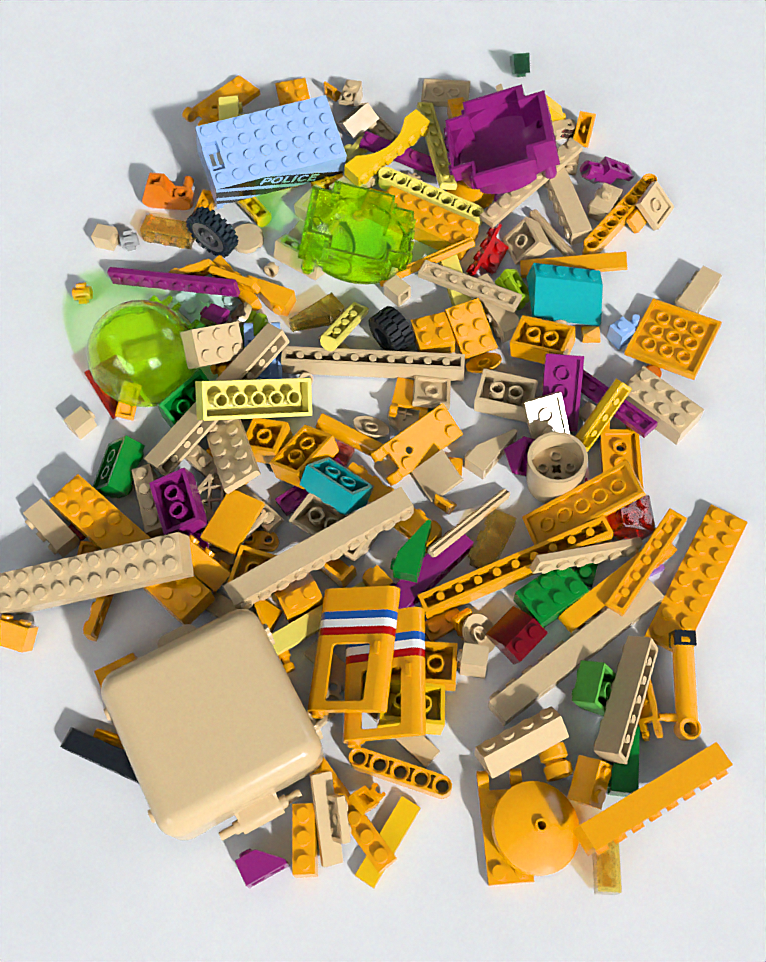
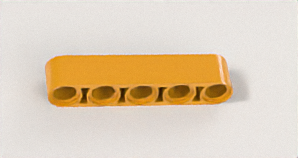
[349,747,452,799]

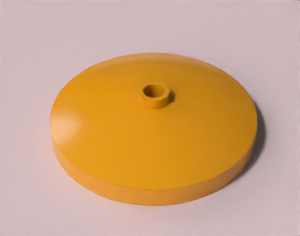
[491,781,579,876]

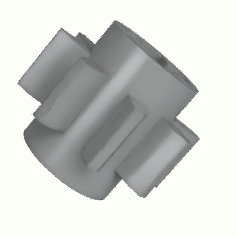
[119,230,140,251]

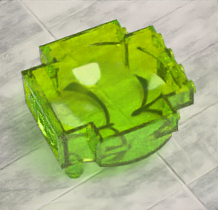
[298,180,416,284]

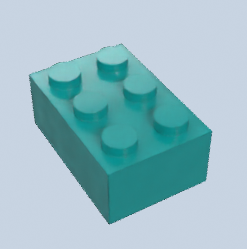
[299,457,374,515]

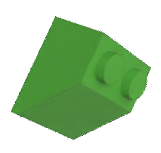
[571,660,616,717]

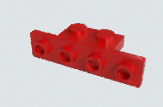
[466,223,509,277]

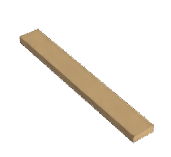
[304,639,440,768]

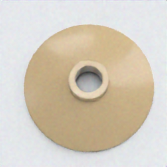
[353,416,390,438]
[462,614,495,653]

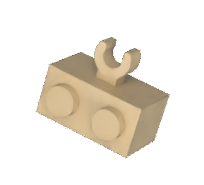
[587,183,623,222]

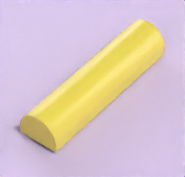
[320,302,369,351]

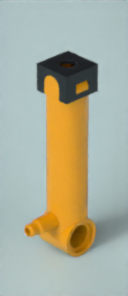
[658,630,702,741]

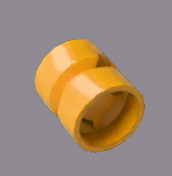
[538,742,574,782]

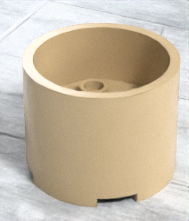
[526,432,588,504]

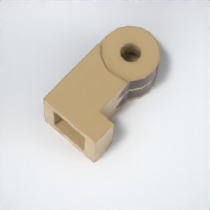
[552,119,577,140]

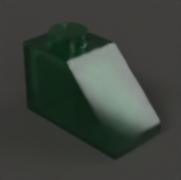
[509,53,530,78]

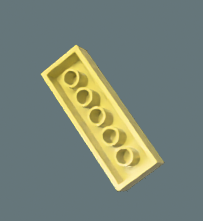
[195,378,312,421]

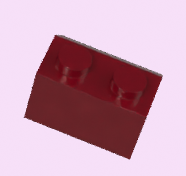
[485,606,548,664]

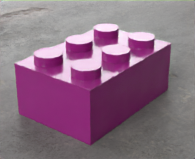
[149,468,208,535]

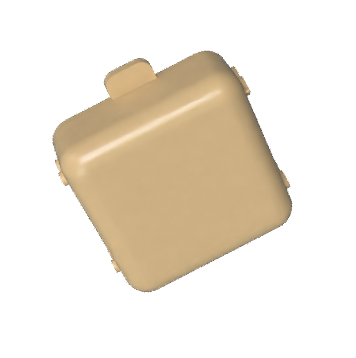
[101,609,323,841]

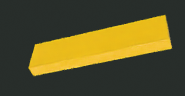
[355,796,421,889]

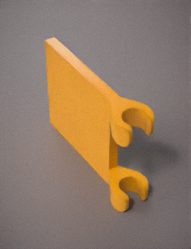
[389,377,428,419]

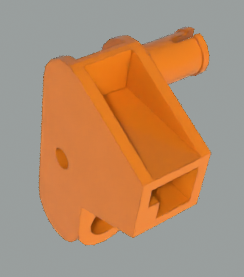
[142,173,194,210]

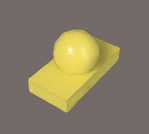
[343,136,367,164]

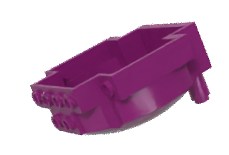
[444,84,560,194]

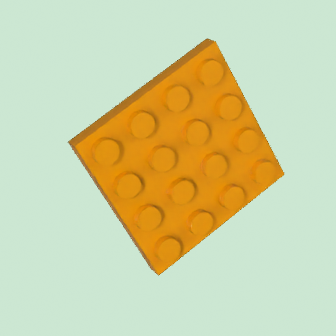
[624,298,722,380]

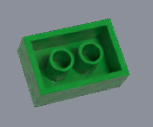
[513,567,590,628]

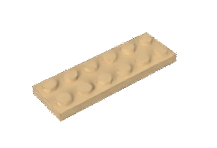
[206,419,261,494]

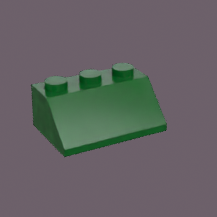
[157,369,209,428]
[92,435,145,499]

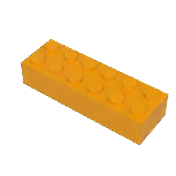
[373,185,479,261]

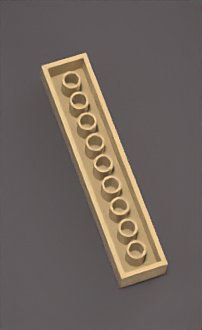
[0,532,194,616]

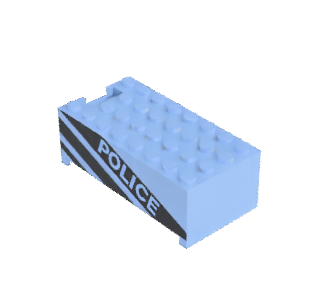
[195,95,347,209]

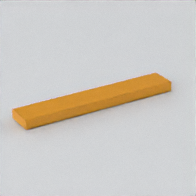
[520,251,627,278]
[605,508,688,617]

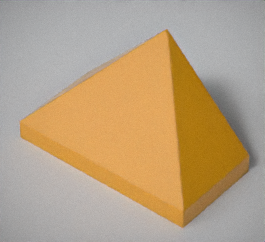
[254,600,283,634]

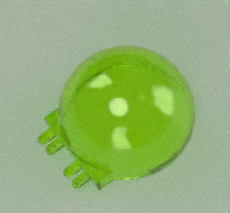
[86,295,204,407]

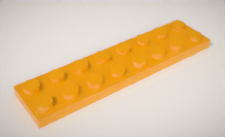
[644,505,748,652]

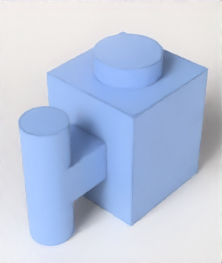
[607,314,640,349]

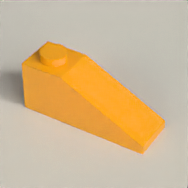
[247,275,296,317]

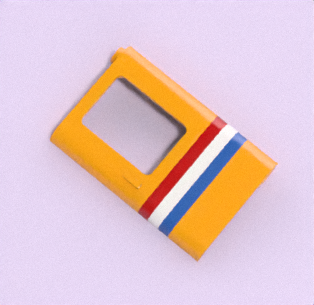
[307,586,400,719]
[343,607,426,748]

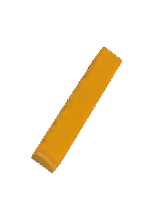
[582,174,657,255]
[558,543,677,633]

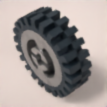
[186,206,239,258]

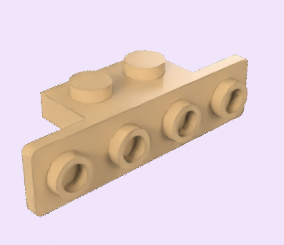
[310,771,351,867]

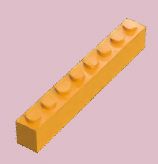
[572,742,733,856]

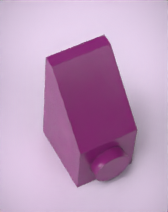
[200,303,230,327]
[235,849,290,888]

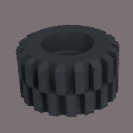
[368,306,414,351]

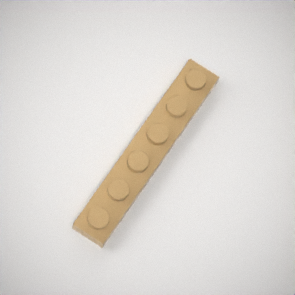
[418,260,522,312]
[530,537,644,574]

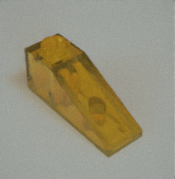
[288,292,345,332]

